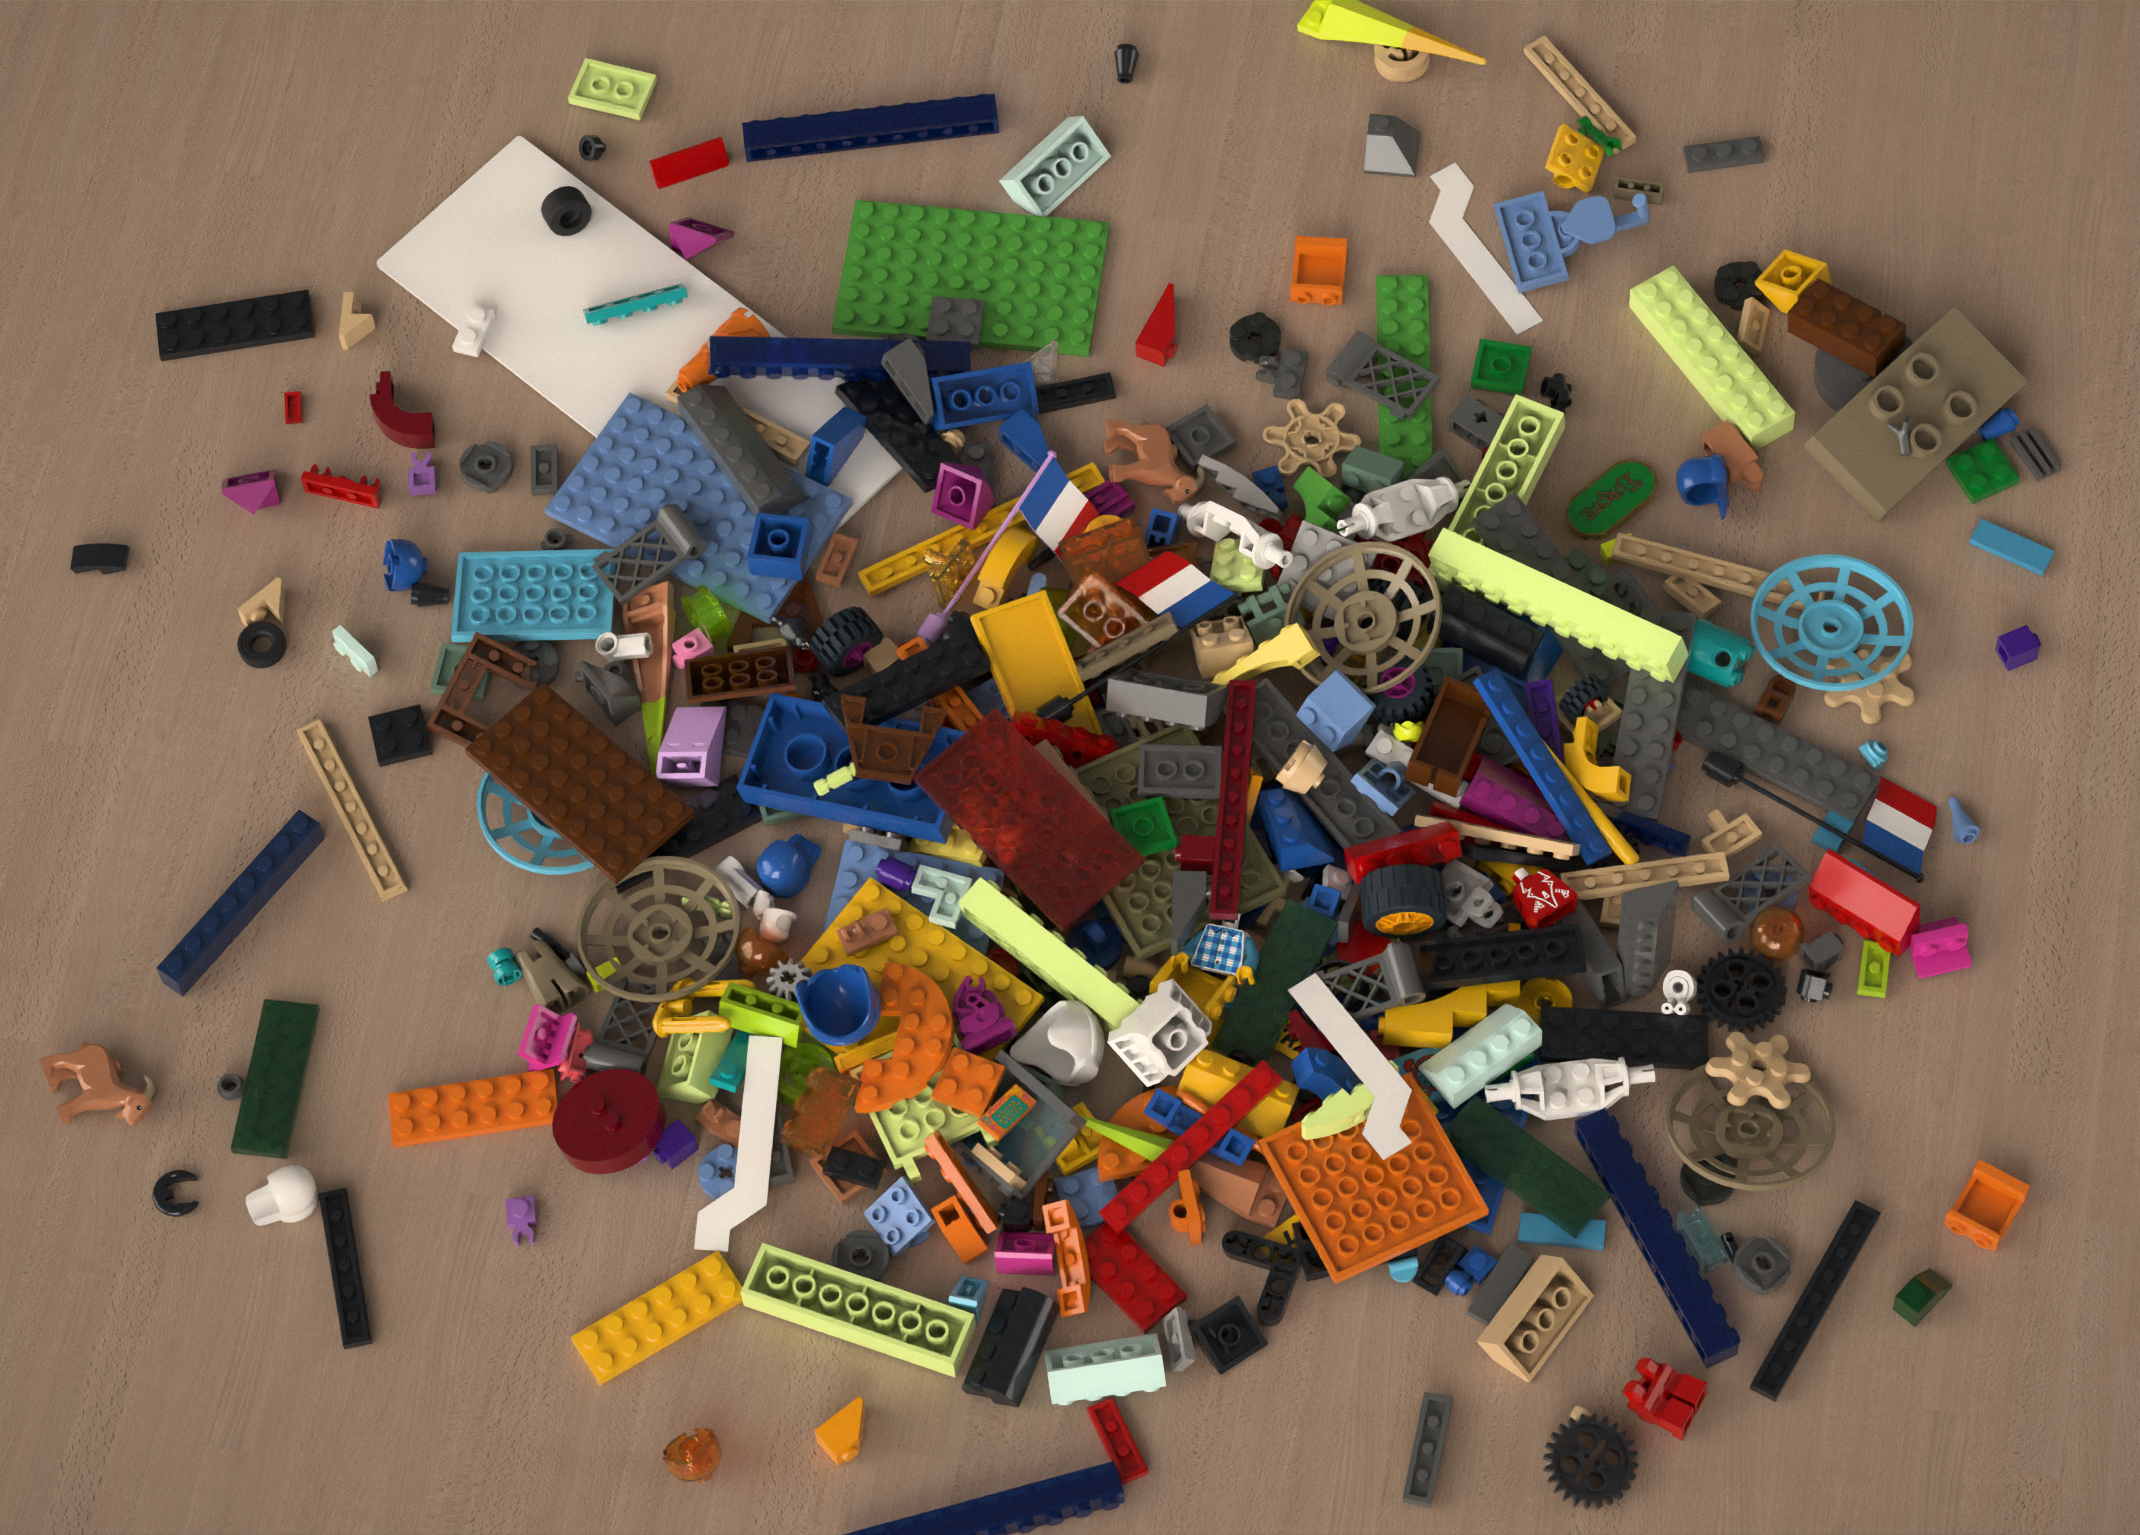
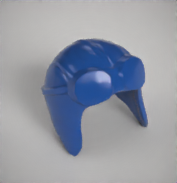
[795,964,882,1046]

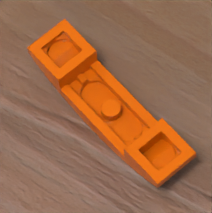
[1042,1200,1090,1318]

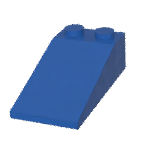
[928,362,1039,431]

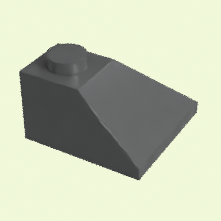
[1364,114,1421,178]
[578,661,641,727]

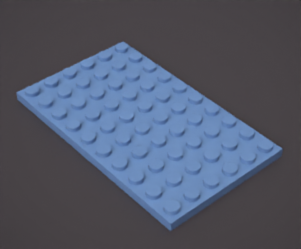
[545,392,853,624]

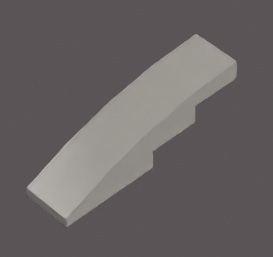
[1198,454,1287,524]

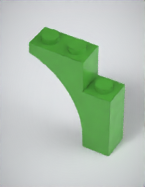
[1293,466,1352,534]

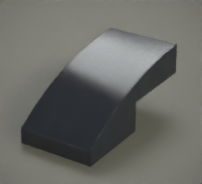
[70,543,130,574]

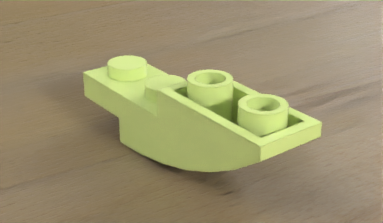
[1302,1060,1399,1140]

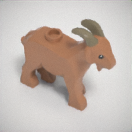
[1104,419,1206,506]
[39,1042,158,1126]

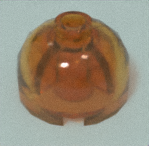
[1749,906,1805,962]
[735,926,790,978]
[662,1428,722,1483]

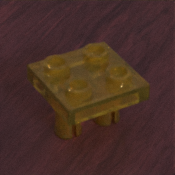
[922,539,980,610]

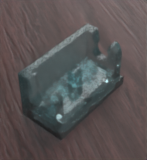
[1676,1206,1729,1273]

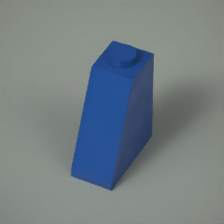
[805,406,867,487]

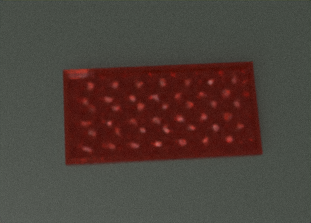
[913,708,1145,933]

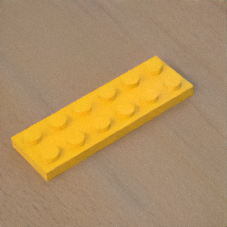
[571,1251,743,1385]

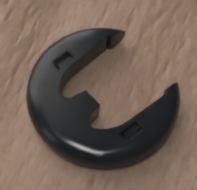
[152,1170,200,1217]

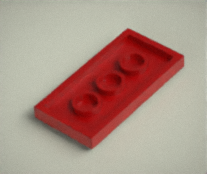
[1084,1222,1187,1334]

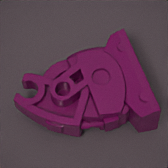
[953,976,1018,1056]

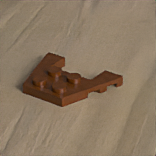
[727,577,824,652]
[841,694,947,785]

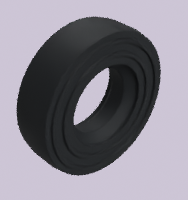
[237,621,286,668]

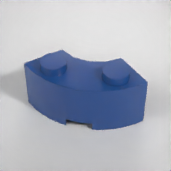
[1291,1047,1364,1101]

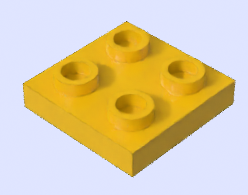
[1545,123,1605,193]
[1035,1101,1102,1177]

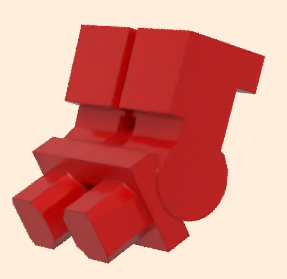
[1622,1358,1707,1441]

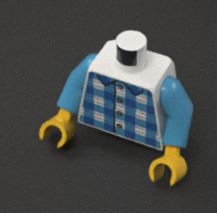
[1171,914,1260,985]

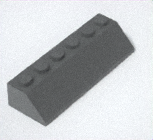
[677,384,806,517]
[1616,880,1679,998]

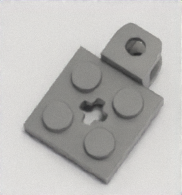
[1441,858,1504,928]

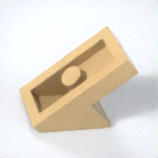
[339,292,375,350]
[238,577,286,627]

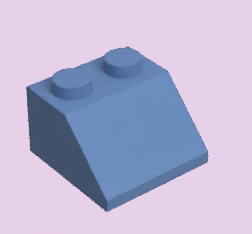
[1296,669,1376,752]

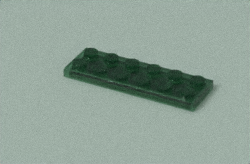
[1212,898,1338,1068]
[230,999,320,1159]
[1444,1095,1611,1239]

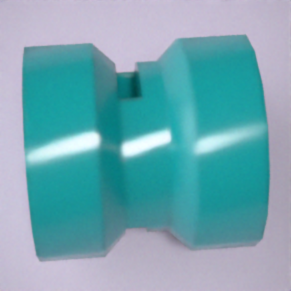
[487,948,522,986]

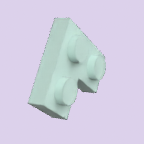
[911,865,973,929]

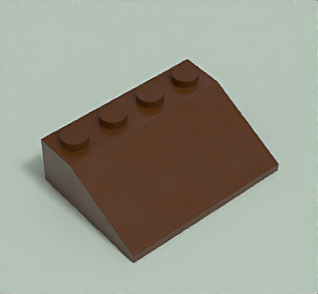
[684,645,796,704]

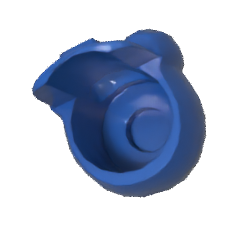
[1676,453,1729,520]
[756,834,821,899]

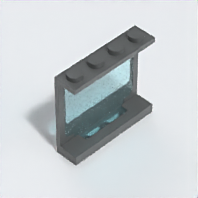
[949,1049,1087,1200]

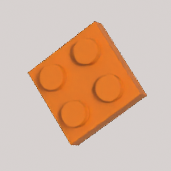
[931,1047,1006,1118]

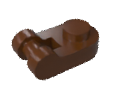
[1755,674,1796,724]

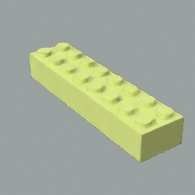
[1629,265,1795,450]
[1428,395,1565,599]
[959,877,1143,1033]
[741,1243,976,1378]

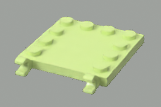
[849,1031,999,1184]

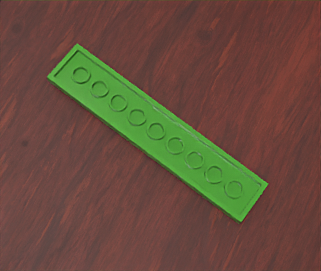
[1376,275,1432,482]

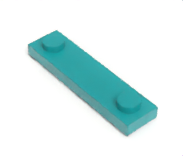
[710,1030,757,1093]

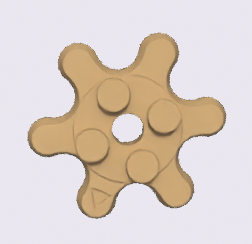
[1263,399,1361,480]
[1824,643,1915,725]
[1705,1032,1811,1109]

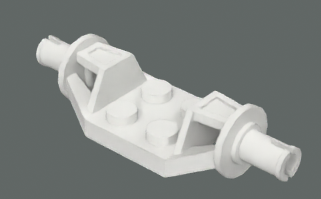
[1337,476,1471,544]
[1178,501,1293,569]
[1484,1057,1655,1121]

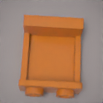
[1290,236,1347,306]
[1945,1159,2030,1251]

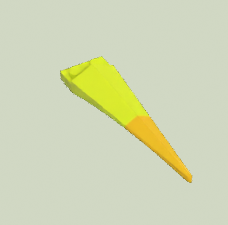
[1297,0,1486,65]

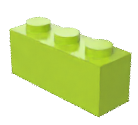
[718,982,806,1048]

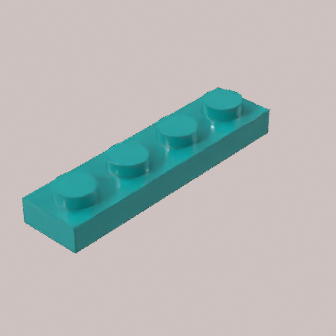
[583,283,688,325]

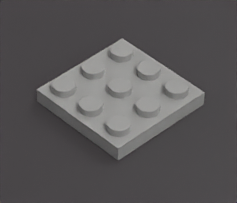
[1277,520,1377,620]

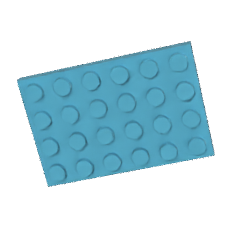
[451,549,617,642]

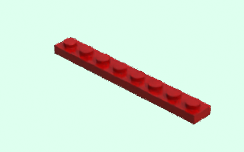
[1099,1060,1283,1235]

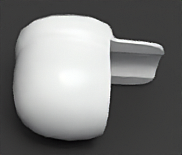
[245,1165,319,1226]

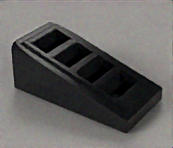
[1412,1235,1468,1297]

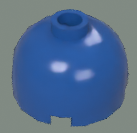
[383,539,428,591]

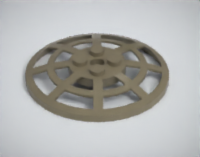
[1285,541,1442,695]
[576,856,741,1003]
[1665,1064,1836,1191]

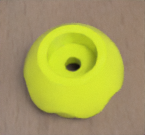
[1392,721,1424,742]

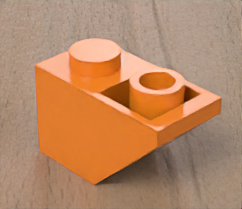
[930,1195,989,1264]

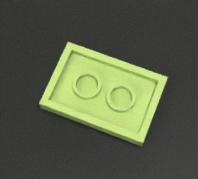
[568,58,657,120]
[1209,538,1266,593]

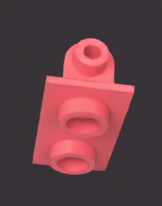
[557,1023,594,1083]

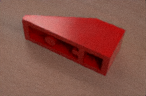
[1135,283,1178,367]

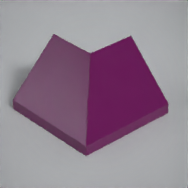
[669,217,734,260]
[931,462,996,530]
[221,469,281,514]

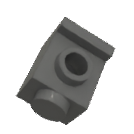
[1798,931,1844,972]

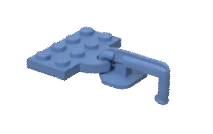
[1493,191,1650,293]

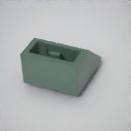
[1340,445,1404,505]

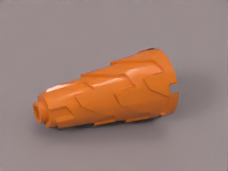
[676,307,772,393]

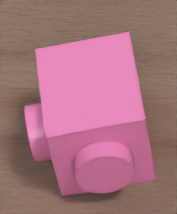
[671,628,715,670]

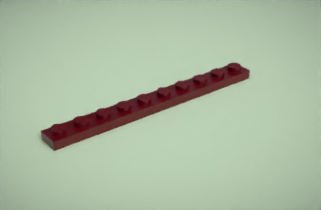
[1209,680,1257,920]

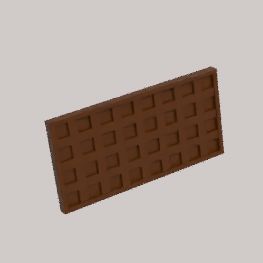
[465,682,695,885]

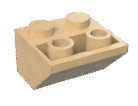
[1189,616,1254,679]

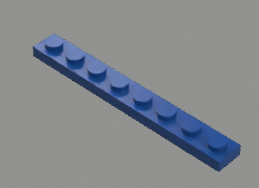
[1473,669,1612,866]

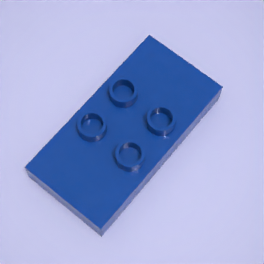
[736,693,980,844]

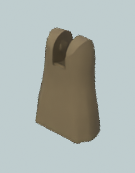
[515,939,589,1015]

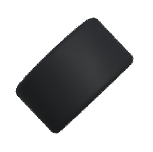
[541,186,592,236]

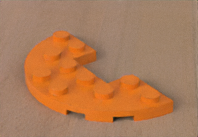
[854,962,954,1113]
[1097,1085,1258,1183]

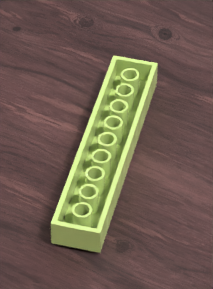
[1428,528,1689,683]

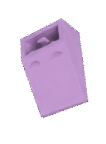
[656,706,727,787]

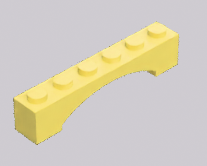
[1193,623,1321,739]

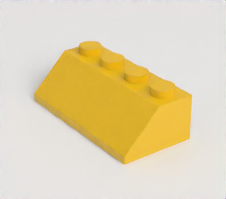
[1175,1048,1300,1139]

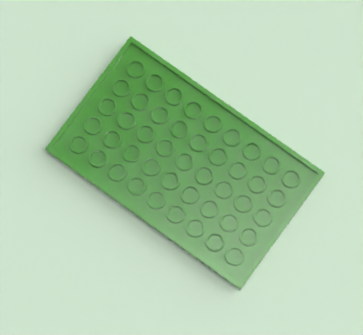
[832,200,1110,357]

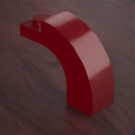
[369,371,435,449]

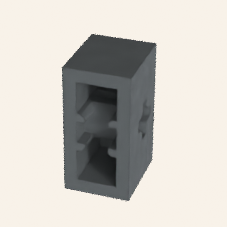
[1449,395,1505,451]

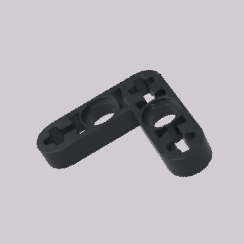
[1222,1230,1302,1326]

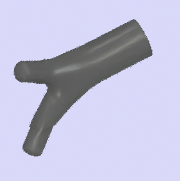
[1887,416,1912,456]

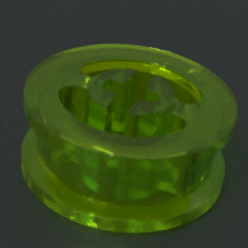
[681,585,733,647]
[777,1043,836,1109]

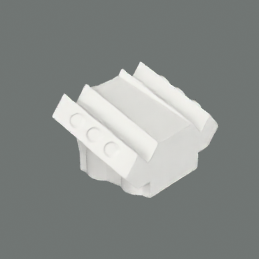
[1107,979,1213,1087]

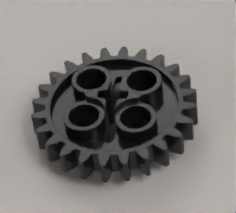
[1697,947,1787,1033]
[1543,1414,1638,1510]

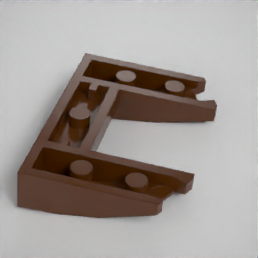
[427,632,536,748]

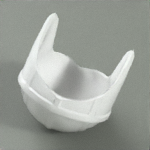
[1010,1000,1105,1086]

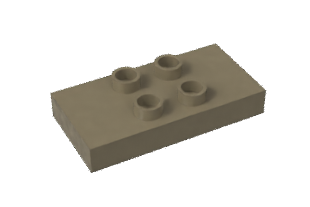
[1803,307,2028,522]

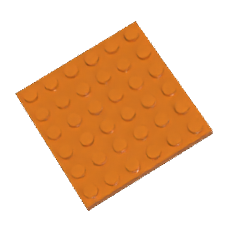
[1258,1072,1489,1284]

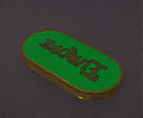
[1566,460,1657,540]

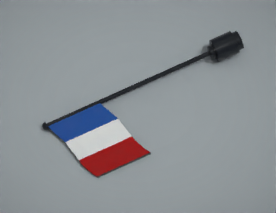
[1034,551,1242,723]
[1701,751,1937,883]

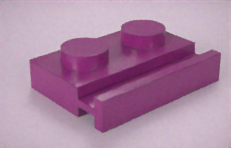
[1084,479,1136,518]

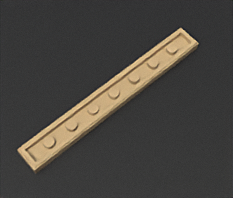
[1611,532,1826,611]
[296,719,408,902]

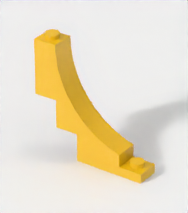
[1378,923,1520,1049]

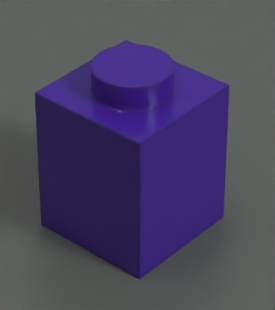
[1995,625,2041,671]
[652,1119,699,1169]

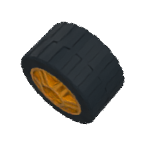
[1360,864,1446,939]

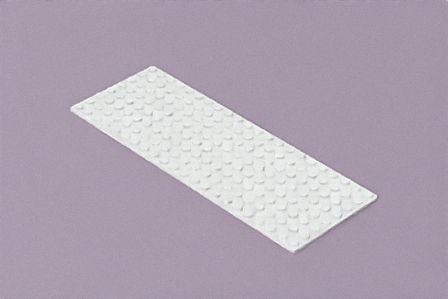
[377,136,903,536]

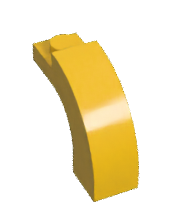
[972,526,1040,610]
[1564,717,1632,802]

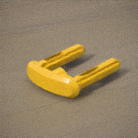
[652,977,756,1038]

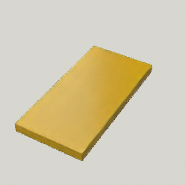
[970,590,1103,735]

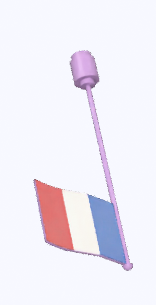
[915,450,1100,647]

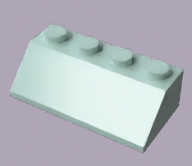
[999,116,1111,217]
[1418,1004,1542,1109]
[1043,1333,1166,1405]

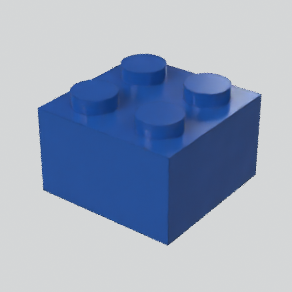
[747,513,812,580]

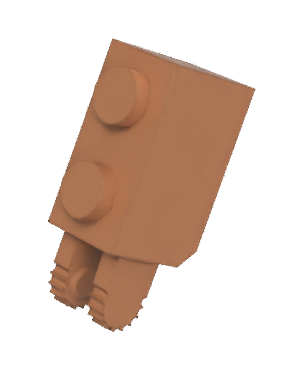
[1700,420,1764,492]

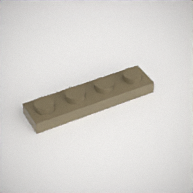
[1075,611,1178,682]

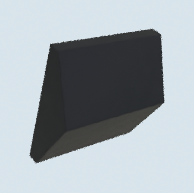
[1190,1295,1268,1375]

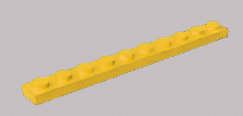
[858,462,1106,598]

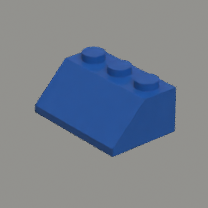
[1258,788,1334,872]

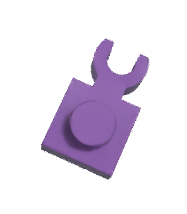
[408,451,437,496]
[505,1195,537,1246]

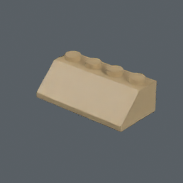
[1477,1255,1594,1382]

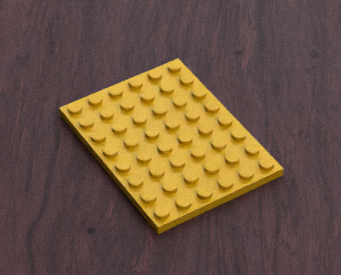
[787,877,1045,1062]

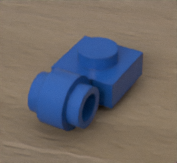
[1252,465,1288,512]
[1445,1244,1498,1297]

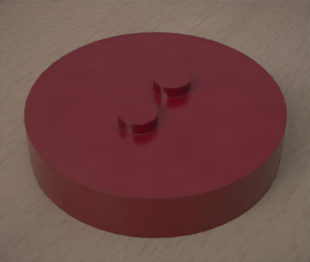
[552,1069,666,1174]

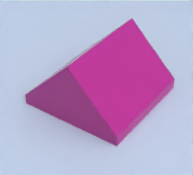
[995,1231,1055,1276]

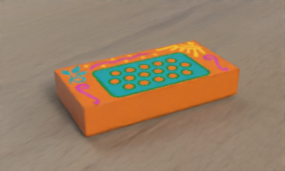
[977,1084,1037,1141]

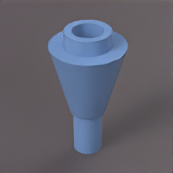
[1948,797,1980,844]

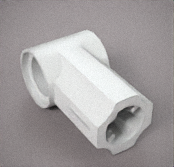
[595,632,653,663]
[714,856,764,909]

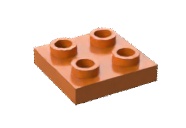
[1169,1169,1206,1246]

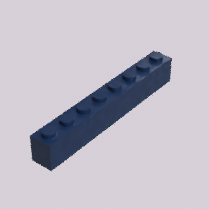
[157,810,325,997]

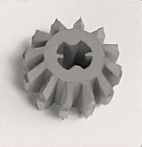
[766,958,812,1001]

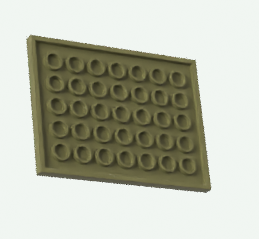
[1040,724,1287,961]

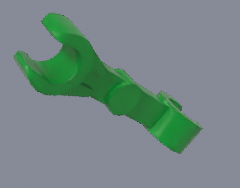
[1576,116,1622,156]

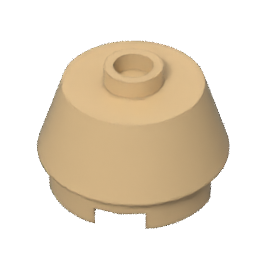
[1275,740,1328,795]

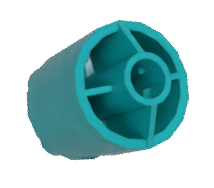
[1687,618,1756,689]

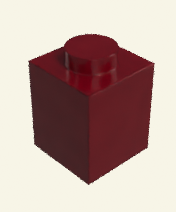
[1175,834,1216,874]

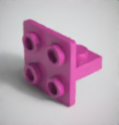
[1908,917,1972,979]
[517,1004,577,1072]

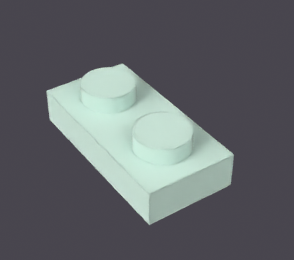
[332,625,378,677]

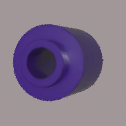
[875,856,917,892]

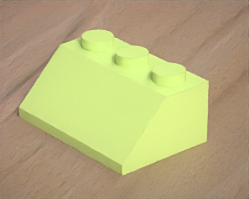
[656,1010,733,1104]

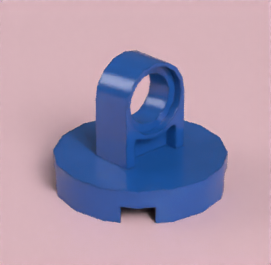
[1067,919,1122,970]

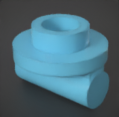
[1859,740,1888,771]
[1388,1256,1419,1282]

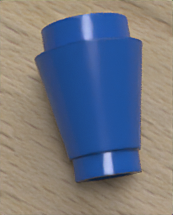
[1978,407,2020,441]

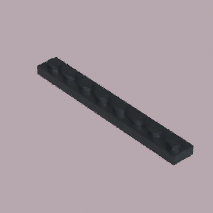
[1750,1200,1881,1402]

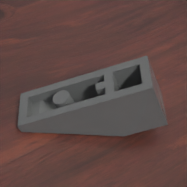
[881,338,934,425]
[1171,871,1212,956]

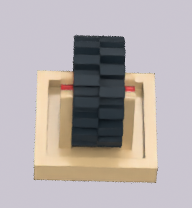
[1555,673,1622,738]

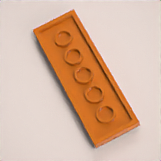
[388,1068,558,1148]

